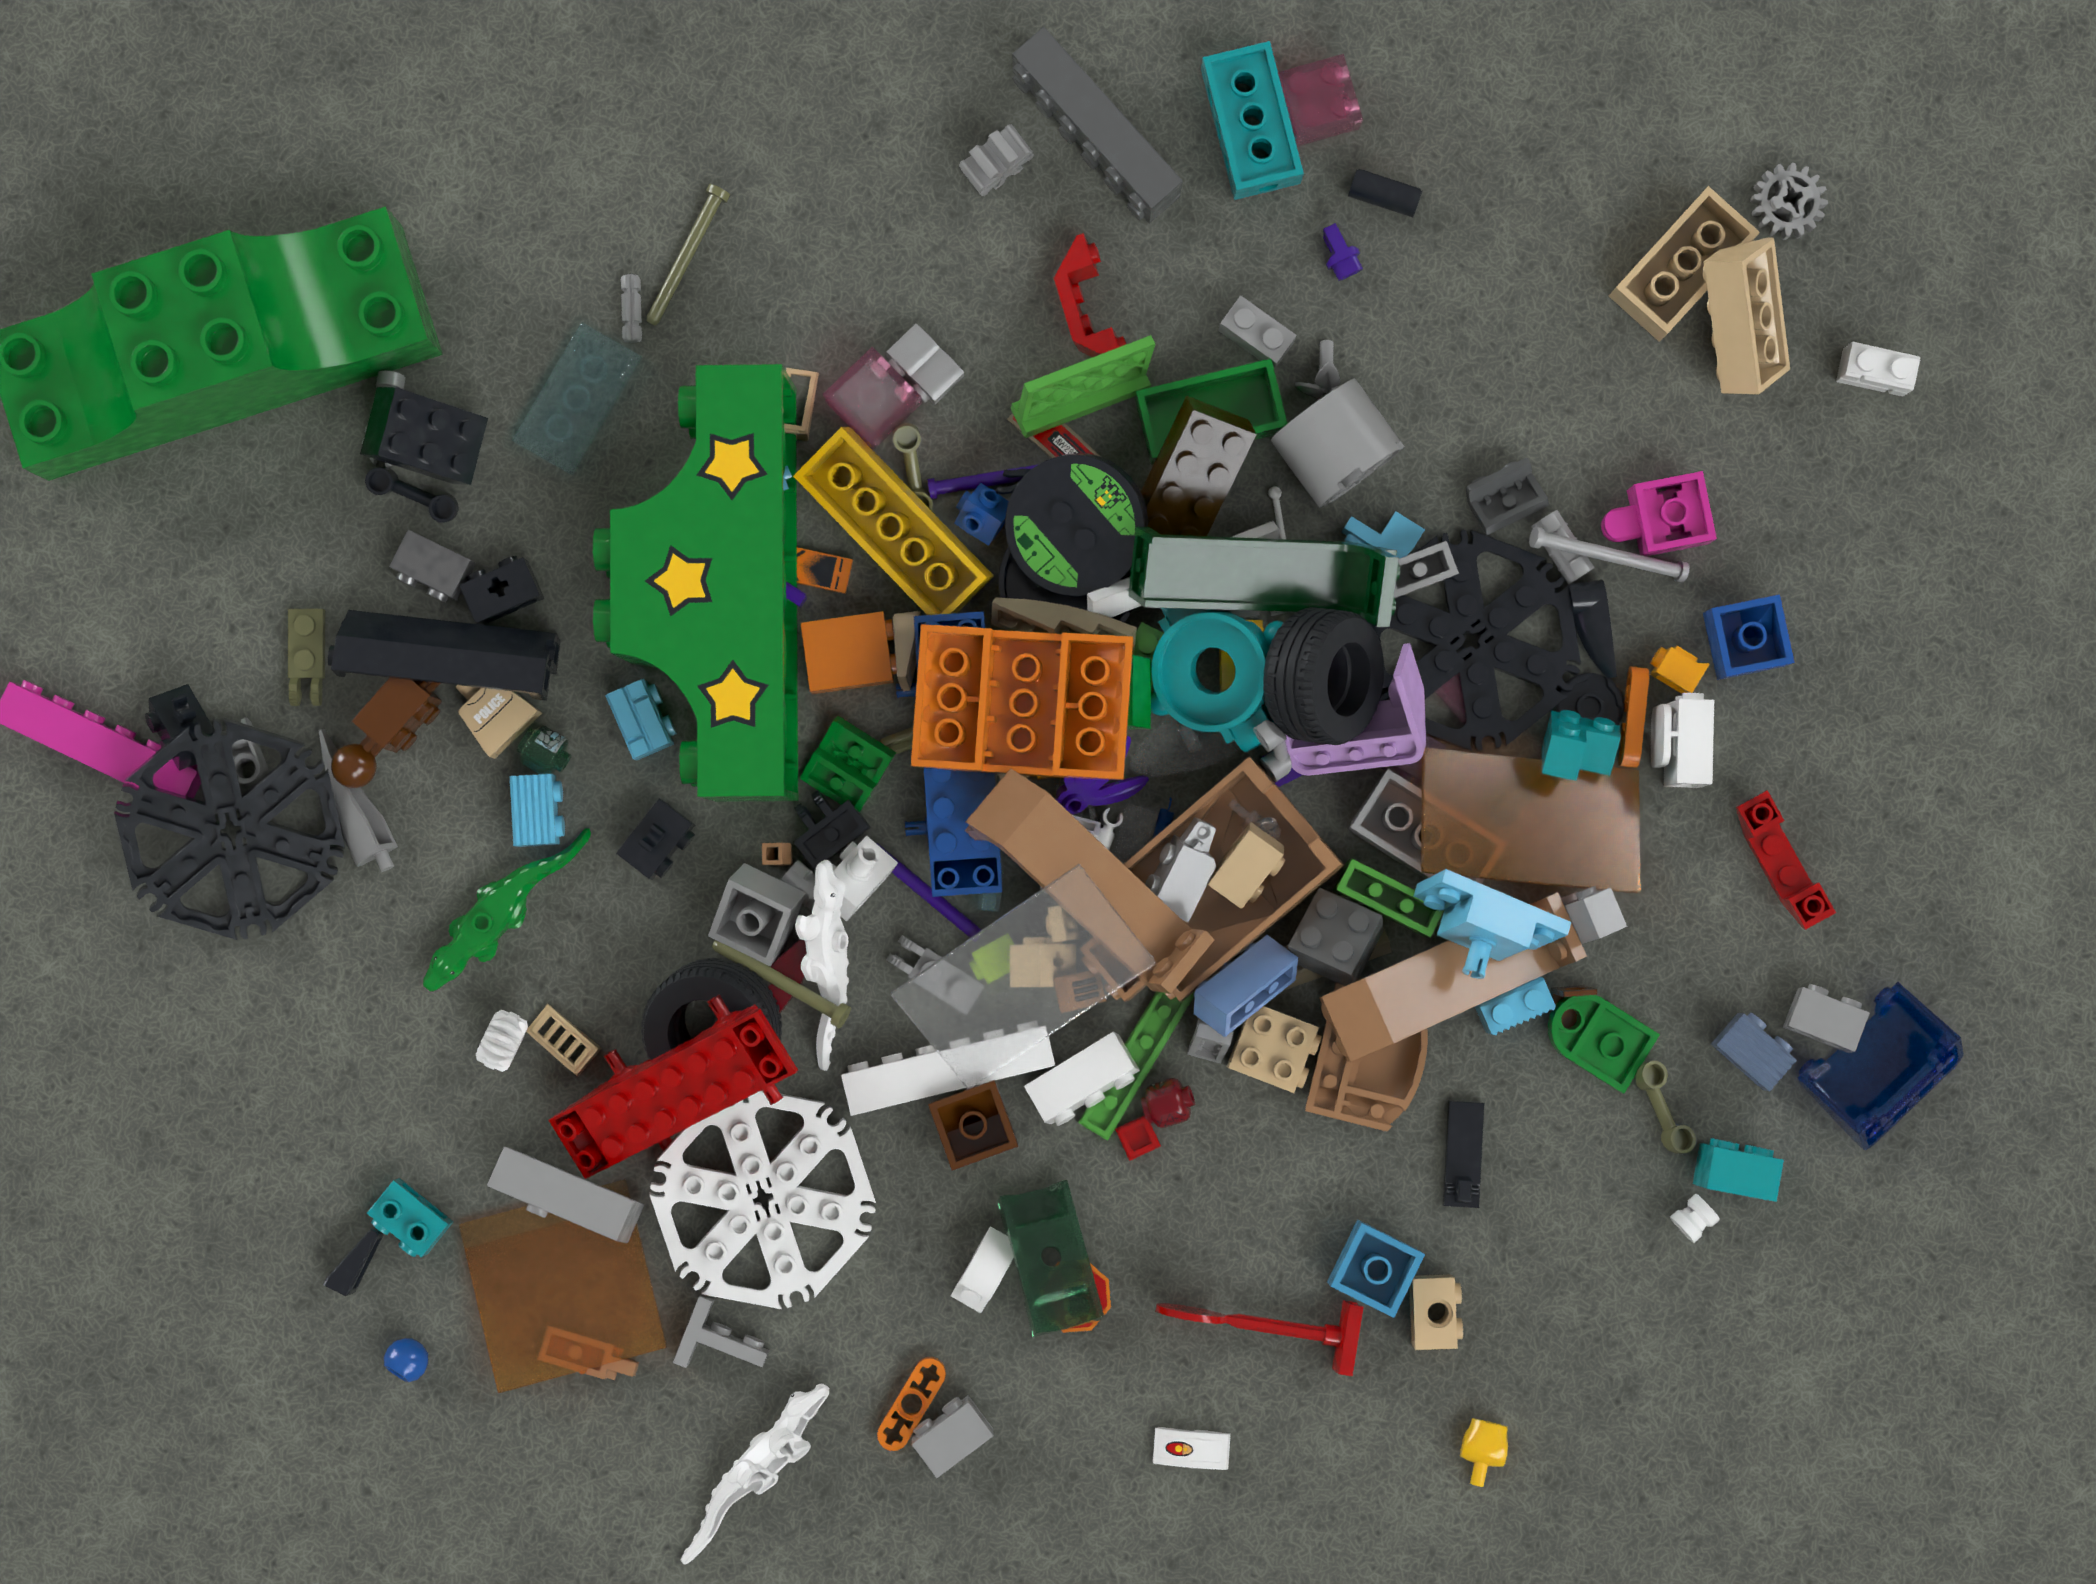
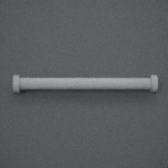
[1529,527,1690,583]

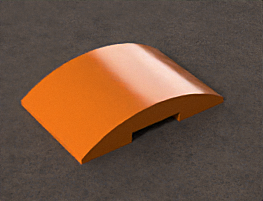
[911,624,1134,780]

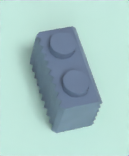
[1711,1012,1797,1091]

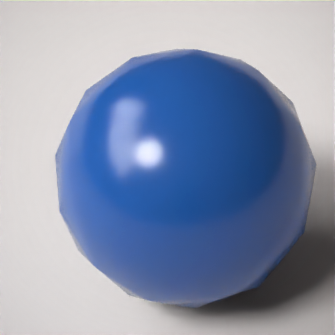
[384,1338,429,1382]

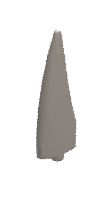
[319,729,398,872]

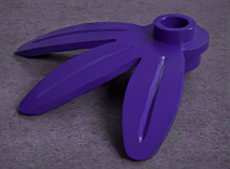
[1055,736,1149,815]

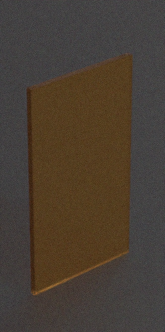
[1420,748,1641,894]

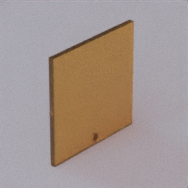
[459,1179,667,1393]

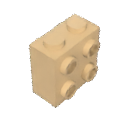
[1226,1006,1322,1093]

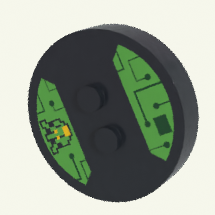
[1005,453,1148,596]

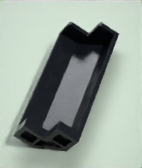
[327,610,561,701]

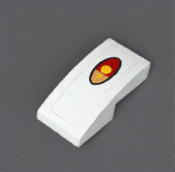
[1153,1427,1230,1470]

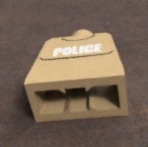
[456,685,542,759]

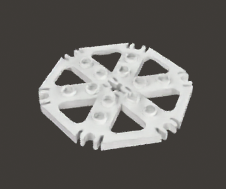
[649,1090,876,1309]

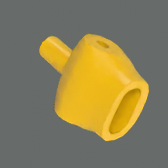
[1460,1418,1508,1487]

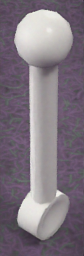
[1268,486,1286,539]

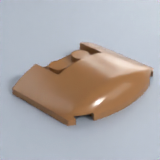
[1305,983,1428,1132]

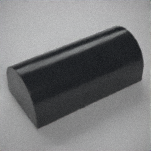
[1348,169,1422,218]

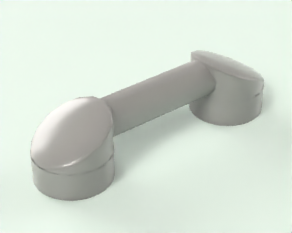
[1253,720,1292,782]

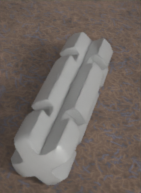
[621,274,642,343]

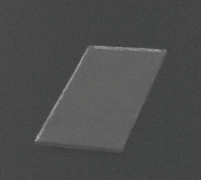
[891,864,1156,1089]

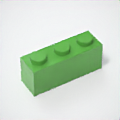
[1332,859,1444,938]

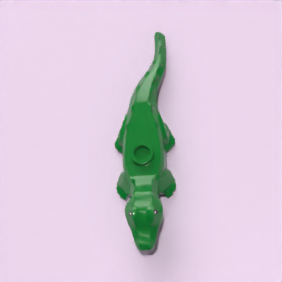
[423,828,591,992]

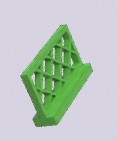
[1011,335,1155,438]

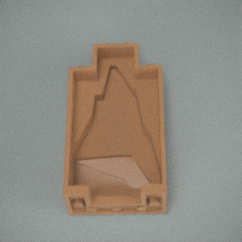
[1080,756,1345,1002]

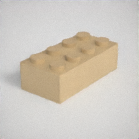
[1609,186,1760,342]

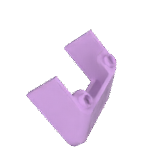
[1286,643,1426,776]

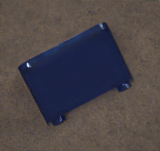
[1797,982,1964,1150]

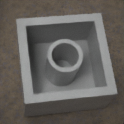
[708,863,806,966]

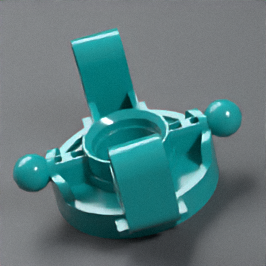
[1151,608,1284,752]

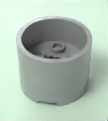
[1270,378,1405,508]

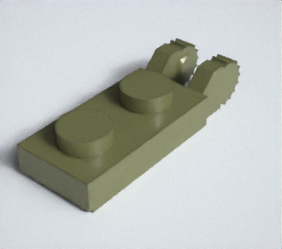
[288,609,325,706]

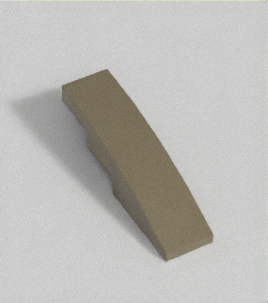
[991,597,1137,651]

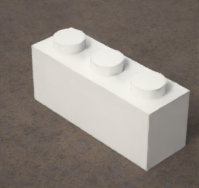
[1024,1032,1140,1126]

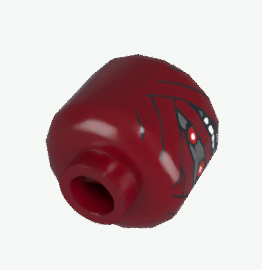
[1141,1078,1195,1128]

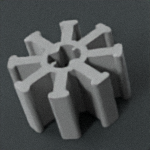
[959,124,1034,196]

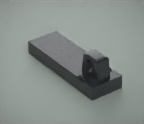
[1443,1101,1485,1208]

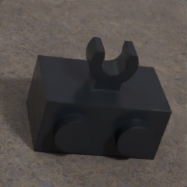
[145,684,214,771]
[616,798,695,880]

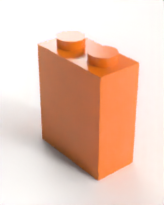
[801,611,897,694]

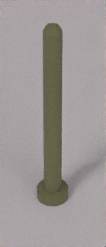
[647,183,730,326]
[712,940,851,1029]

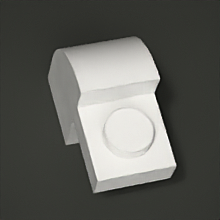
[951,1226,1021,1313]

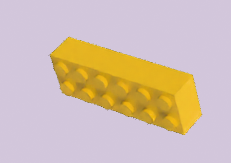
[793,427,994,615]

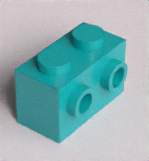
[367,1178,454,1257]

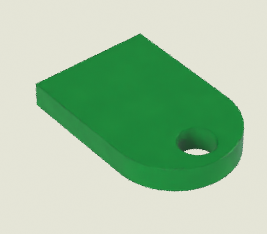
[1548,995,1660,1094]

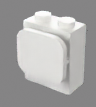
[1650,693,1714,788]

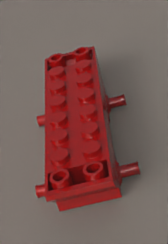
[548,994,799,1179]

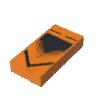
[797,547,853,594]

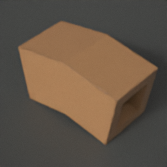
[762,843,793,866]

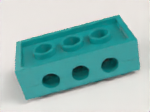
[1201,41,1304,200]

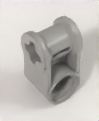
[221,717,269,787]

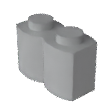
[886,324,964,405]

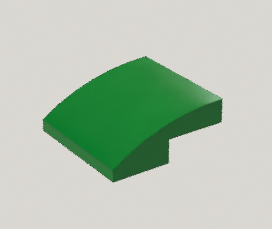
[799,716,897,812]

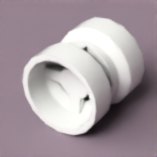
[1670,1194,1720,1243]

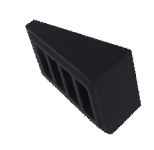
[323,1228,384,1296]

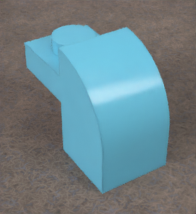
[1341,511,1425,558]

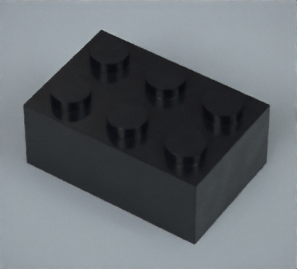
[360,387,488,485]

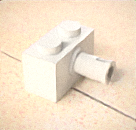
[832,836,898,921]

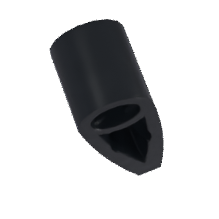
[1567,579,1617,678]

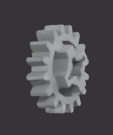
[1750,163,1828,240]

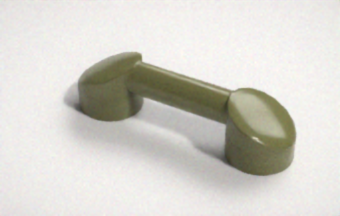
[893,423,933,510]
[1636,1061,1696,1154]

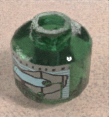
[517,725,572,774]

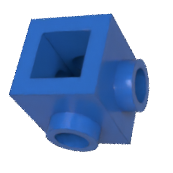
[954,483,1009,546]

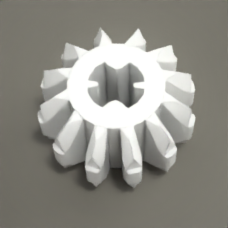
[476,1010,528,1072]

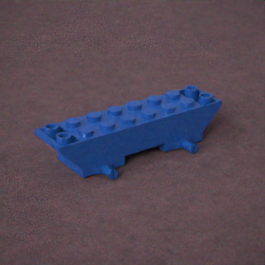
[896,611,1003,897]

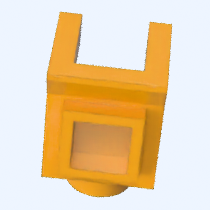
[1650,646,1710,694]

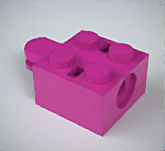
[1601,471,1717,556]

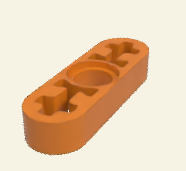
[1618,666,1649,768]
[877,1357,946,1451]

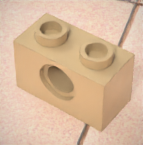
[1409,1274,1463,1350]

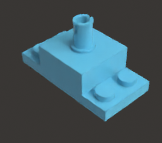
[1413,869,1571,979]

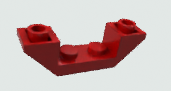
[1054,233,1127,357]
[1736,790,1836,930]

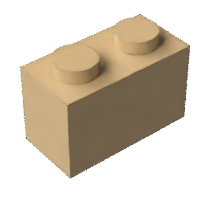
[1208,821,1285,909]

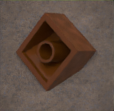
[928,1080,1018,1171]

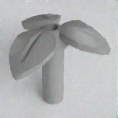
[1295,340,1340,398]

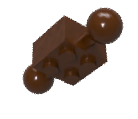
[331,678,442,788]

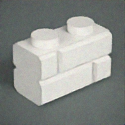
[1836,342,1920,397]

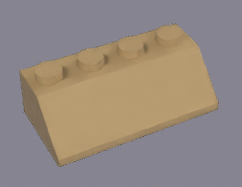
[1703,238,1790,394]

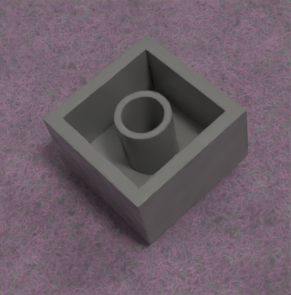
[1288,887,1384,986]

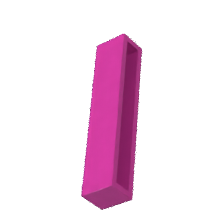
[0,680,201,798]

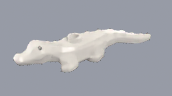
[795,860,849,1071]
[681,1384,829,1564]

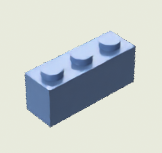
[1194,935,1298,1037]

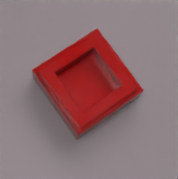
[1115,1115,1161,1161]

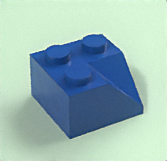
[1703,595,1795,680]

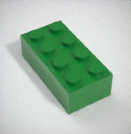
[1135,359,1288,465]

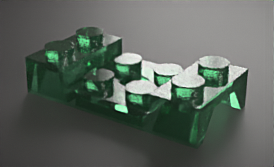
[997,1180,1104,1337]

